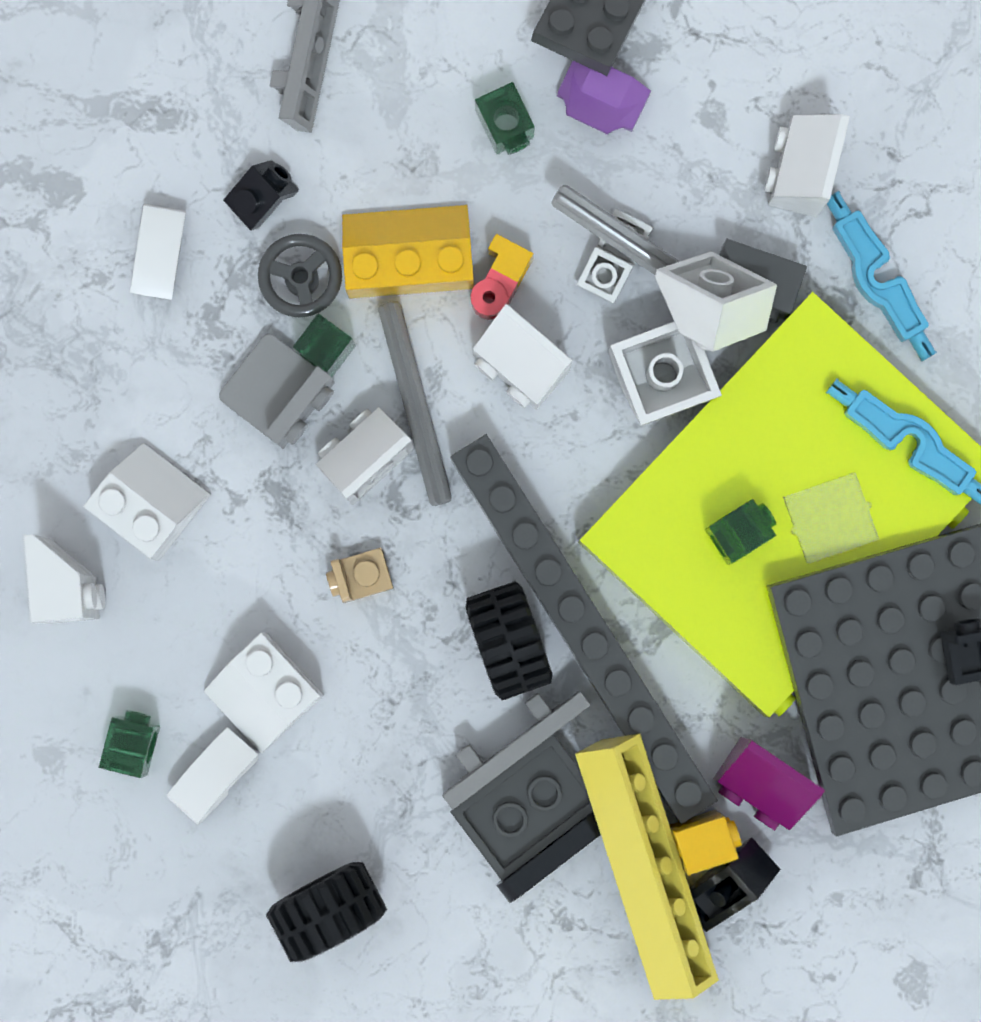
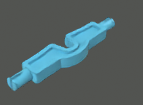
[827,191,937,362]
[826,378,981,505]

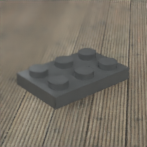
[531,0,646,76]
[450,734,593,881]

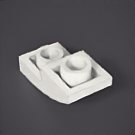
[130,204,186,300]
[577,208,653,303]
[167,727,259,825]

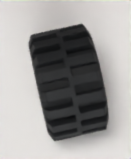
[465,581,552,700]
[266,862,387,962]

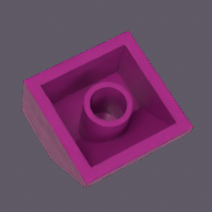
[713,737,825,831]

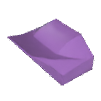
[557,61,651,135]

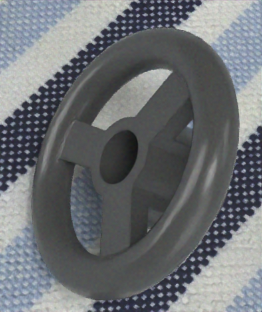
[258,234,342,317]

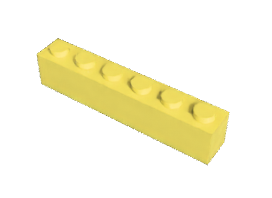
[575,734,719,1000]

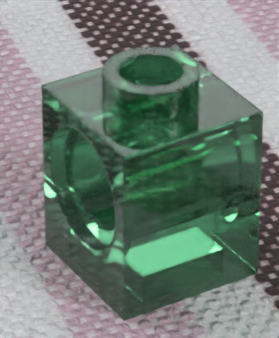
[475,82,535,155]
[293,313,356,377]
[704,499,777,566]
[98,710,160,778]

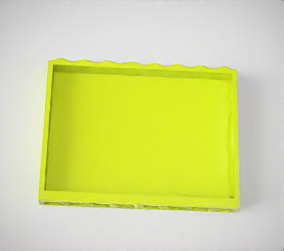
[578,291,981,717]

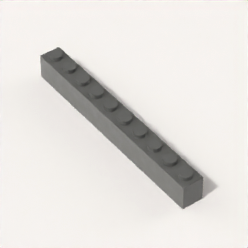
[450,434,718,824]

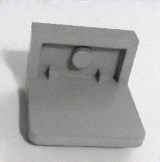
[219,334,335,449]

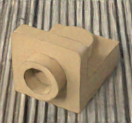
[326,548,394,603]

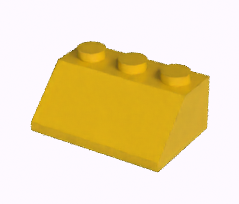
[342,205,474,299]

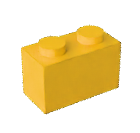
[669,810,742,876]

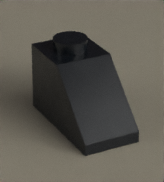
[690,837,781,932]

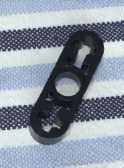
[496,812,601,903]

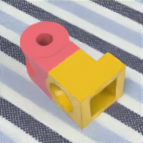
[471,234,534,320]

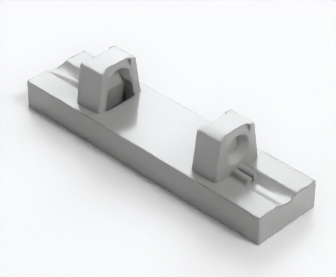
[270,0,340,133]
[442,691,591,810]

